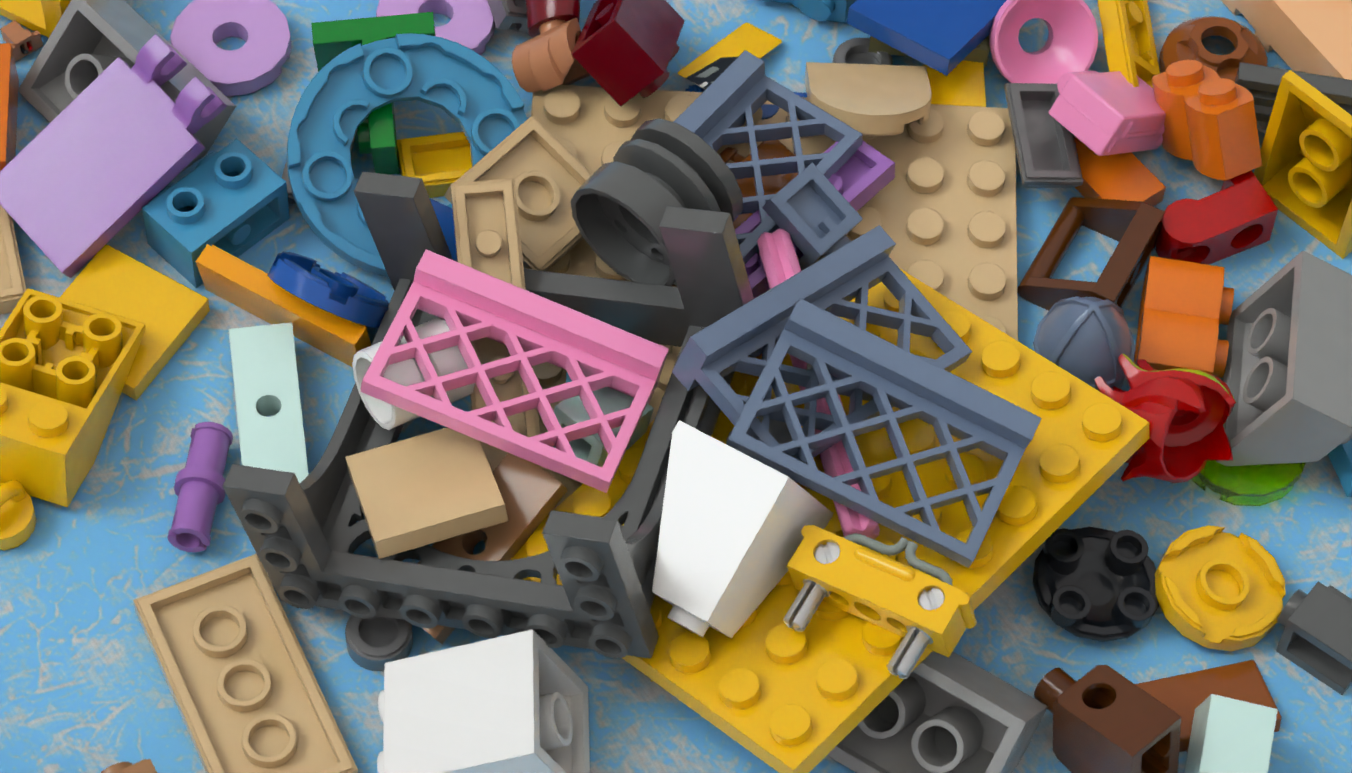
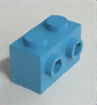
[142,138,290,288]

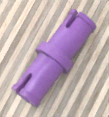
[168,422,233,552]

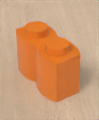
[1152,60,1262,181]
[1133,256,1234,378]

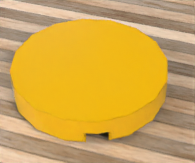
[1155,525,1286,652]

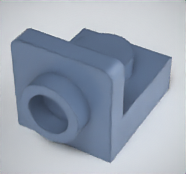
[762,162,863,271]

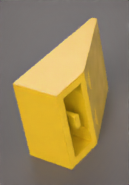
[0,288,146,508]

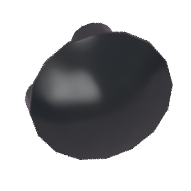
[1032,527,1159,642]

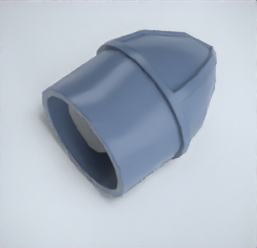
[1033,296,1135,391]

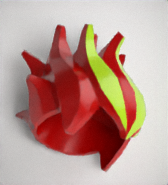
[1094,353,1236,484]

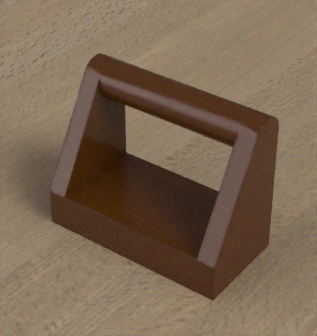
[1017,197,1165,311]

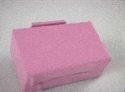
[1048,71,1166,156]

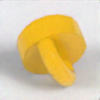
[0,480,36,550]

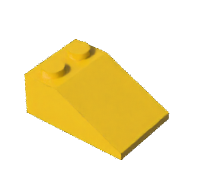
[1254,70,1352,259]

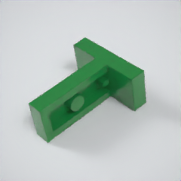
[311,12,436,175]

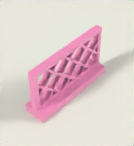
[360,249,669,493]

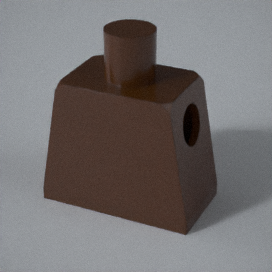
[1034,665,1181,773]

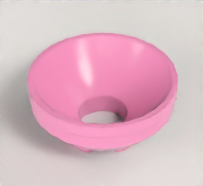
[989,0,1098,84]

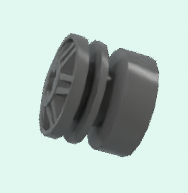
[571,118,743,286]

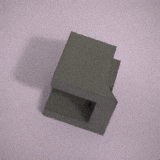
[1276,581,1352,695]

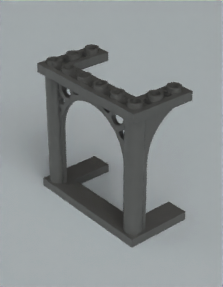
[223,172,754,659]

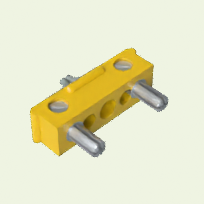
[783,524,977,679]

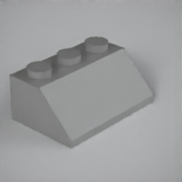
[17,0,236,172]
[1216,251,1352,466]
[827,651,1048,773]

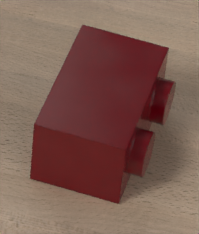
[571,0,685,107]

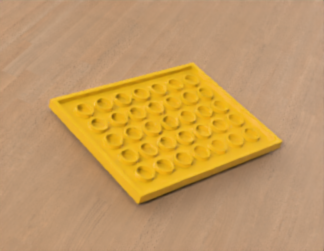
[510,268,1150,773]

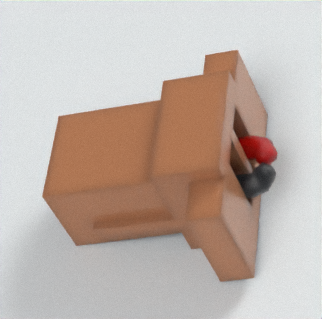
[0,20,43,62]

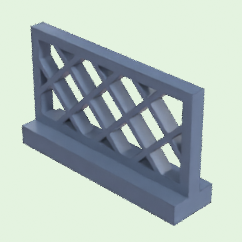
[674,50,862,286]
[672,225,972,461]
[726,298,1042,568]

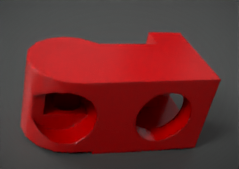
[1156,170,1278,265]

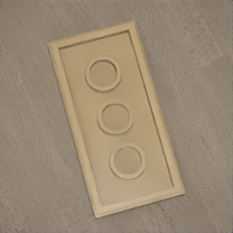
[133,553,358,773]

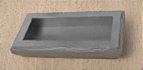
[1004,83,1083,188]

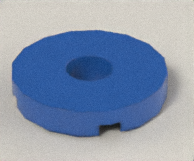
[267,251,389,328]

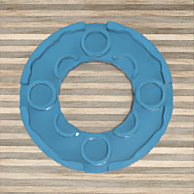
[287,33,527,277]

